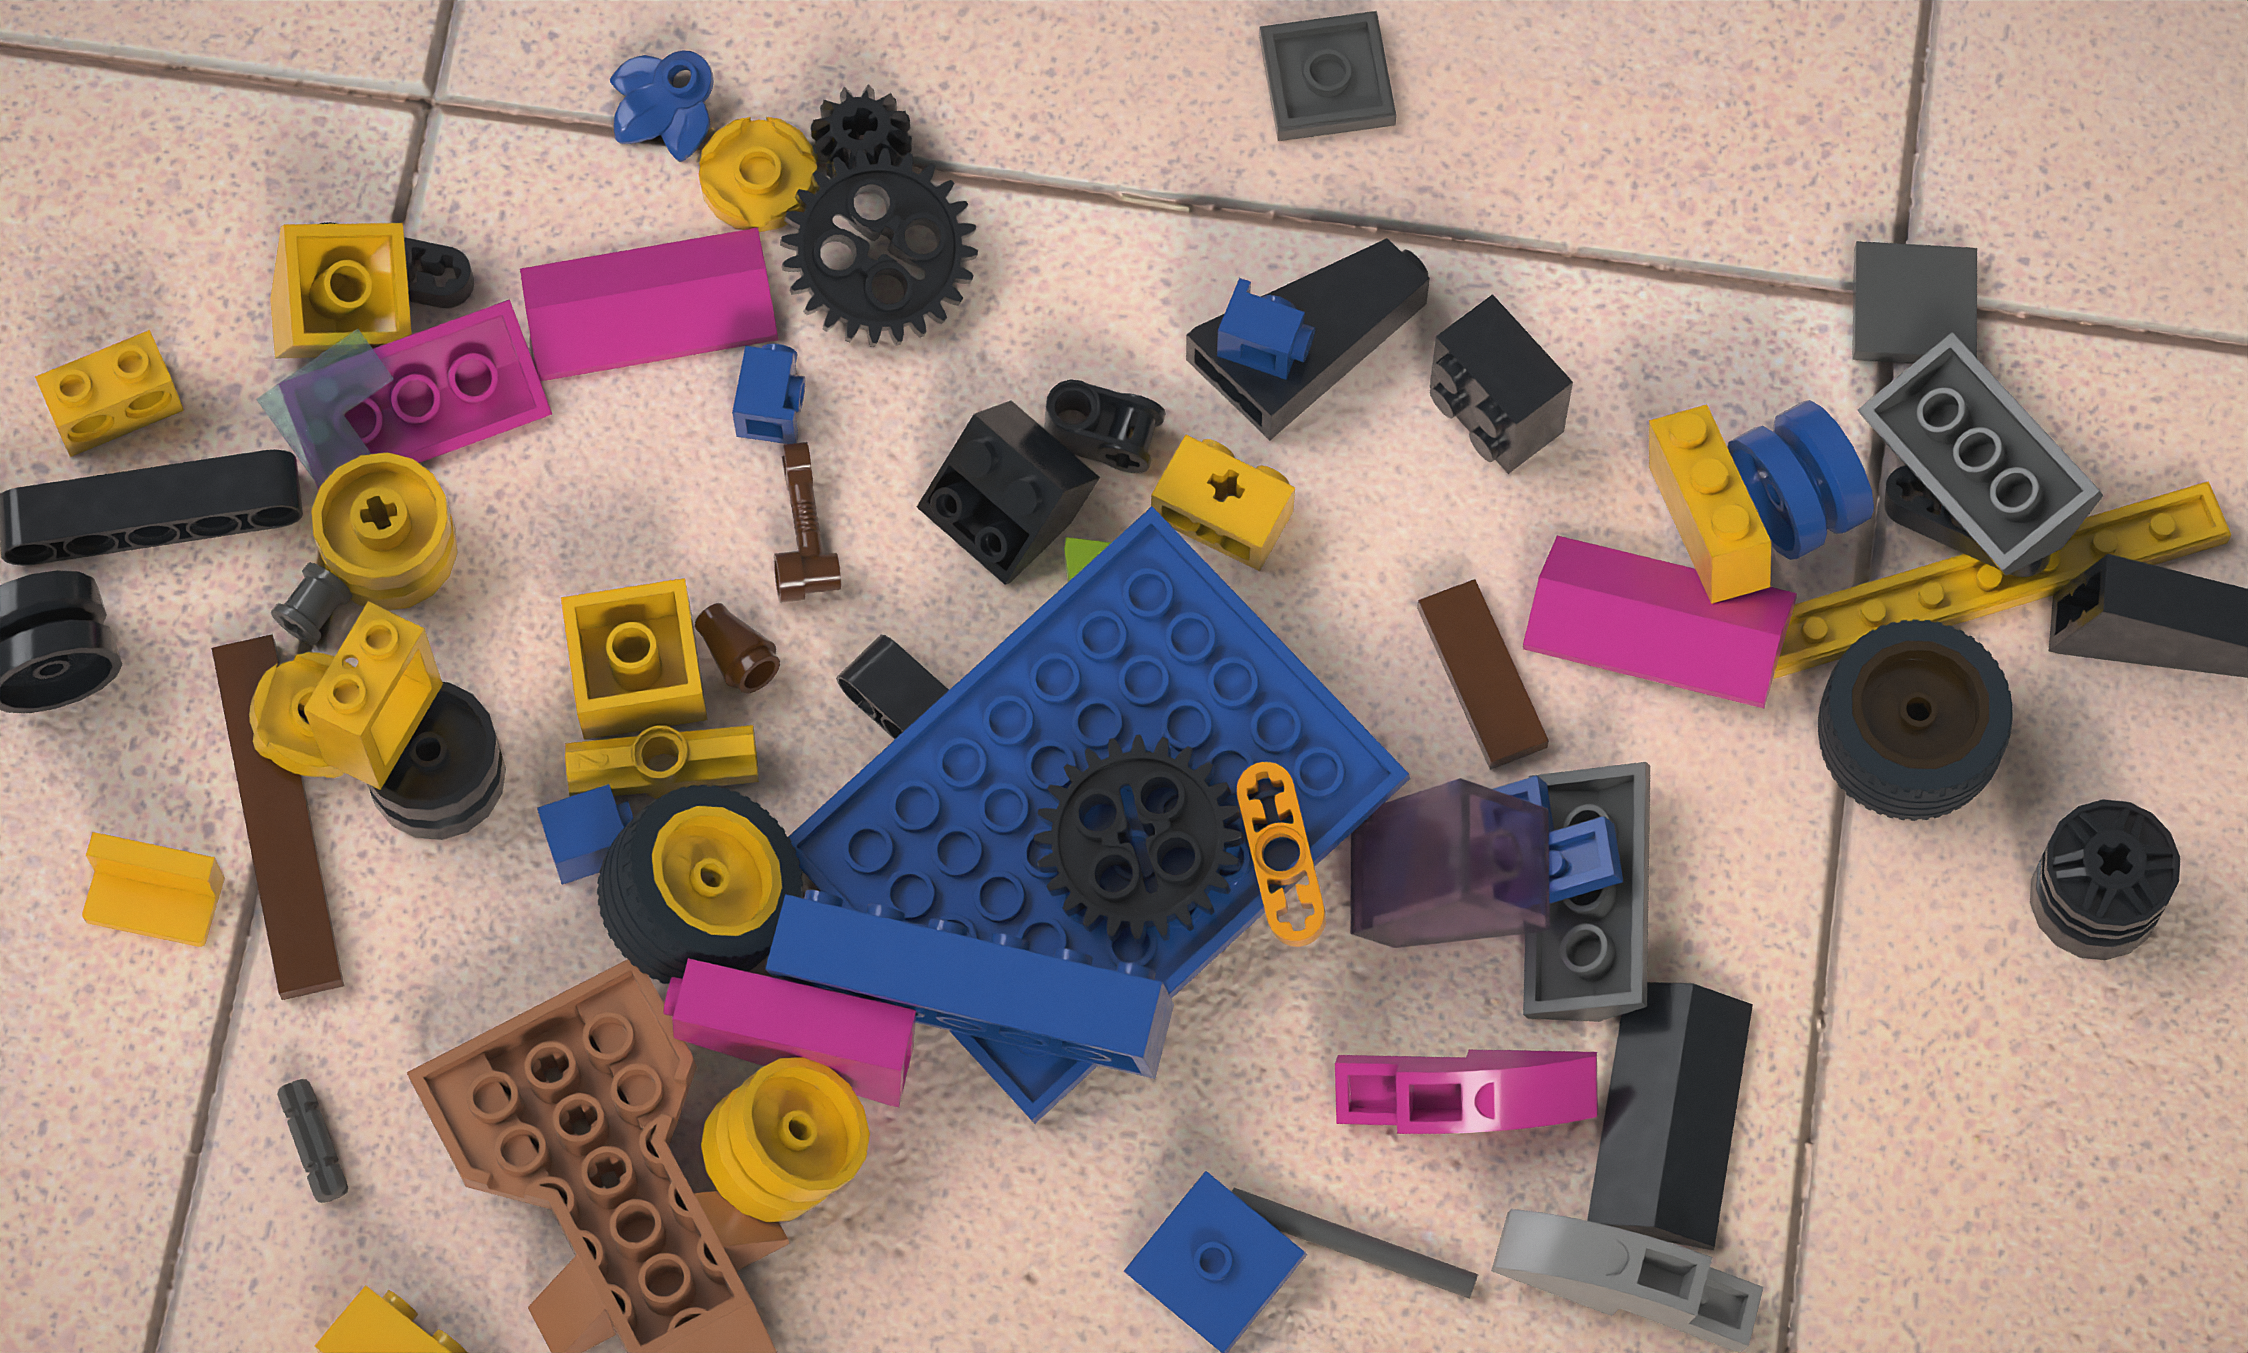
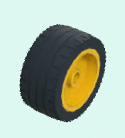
[597,785,803,984]

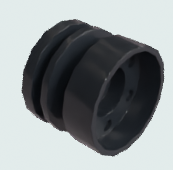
[2030,799,2180,960]

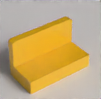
[82,832,225,947]

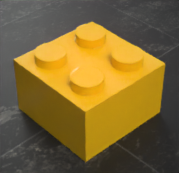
[561,578,708,740]

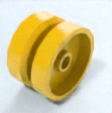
[311,452,458,611]
[701,1057,870,1222]

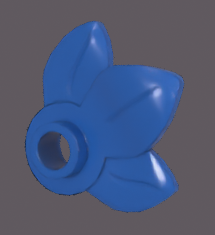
[610,50,714,162]

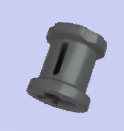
[271,562,353,645]

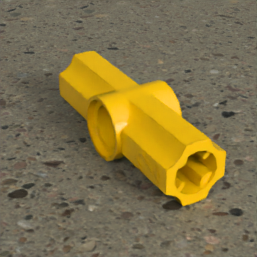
[565,725,759,799]

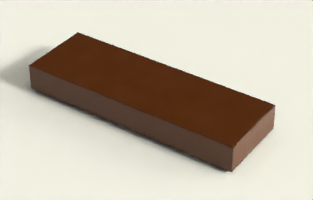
[1417,579,1549,770]

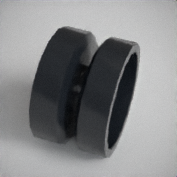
[0,570,122,713]
[367,682,506,840]

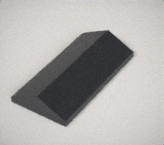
[1587,982,1753,1250]

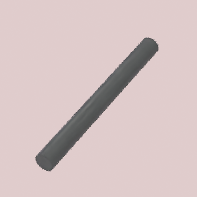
[1232,1187,1478,1299]

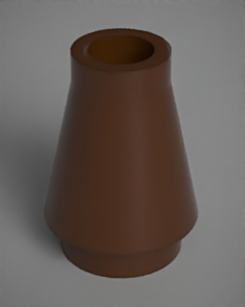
[694,603,780,693]

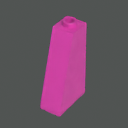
[663,958,916,1107]

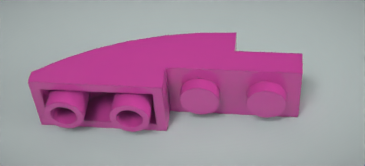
[1335,1049,1598,1134]

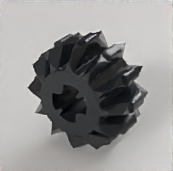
[810,84,913,179]

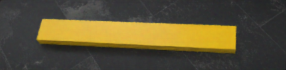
[1773,481,2231,679]

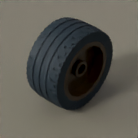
[1818,619,2013,821]

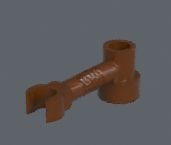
[774,442,841,603]

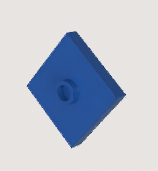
[1124,1171,1308,1353]

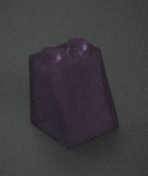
[1350,778,1550,948]

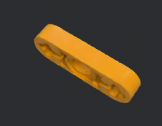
[1237,762,1326,947]

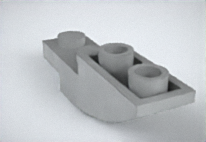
[1491,1209,1764,1353]

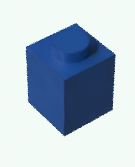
[537,784,634,885]

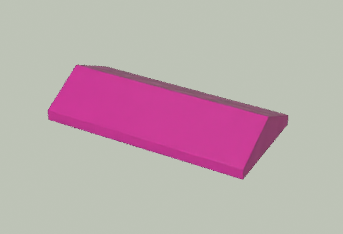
[520,228,779,382]
[278,299,552,490]
[1523,535,1797,709]

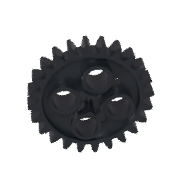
[780,148,978,347]
[1034,735,1244,944]

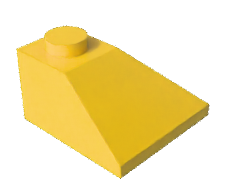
[270,223,412,359]

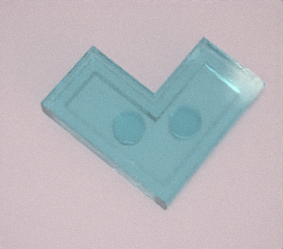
[257,328,394,488]

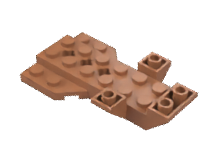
[406,959,790,1353]

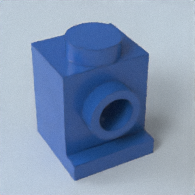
[1217,278,1315,380]
[732,344,806,444]

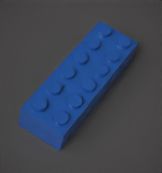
[765,890,1174,1079]

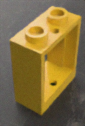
[303,601,443,790]

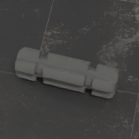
[277,1079,348,1203]

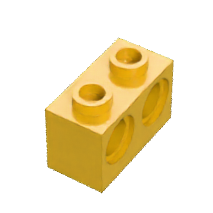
[35,330,184,457]

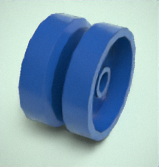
[1727,400,1874,560]

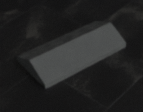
[1857,332,2103,575]
[1523,762,1651,1022]

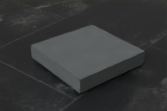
[1259,11,1396,141]
[1852,241,1977,363]

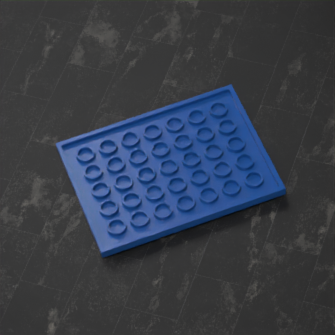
[788,506,1410,1124]

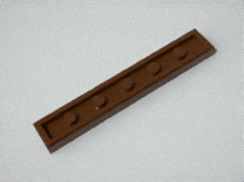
[211,634,344,1000]

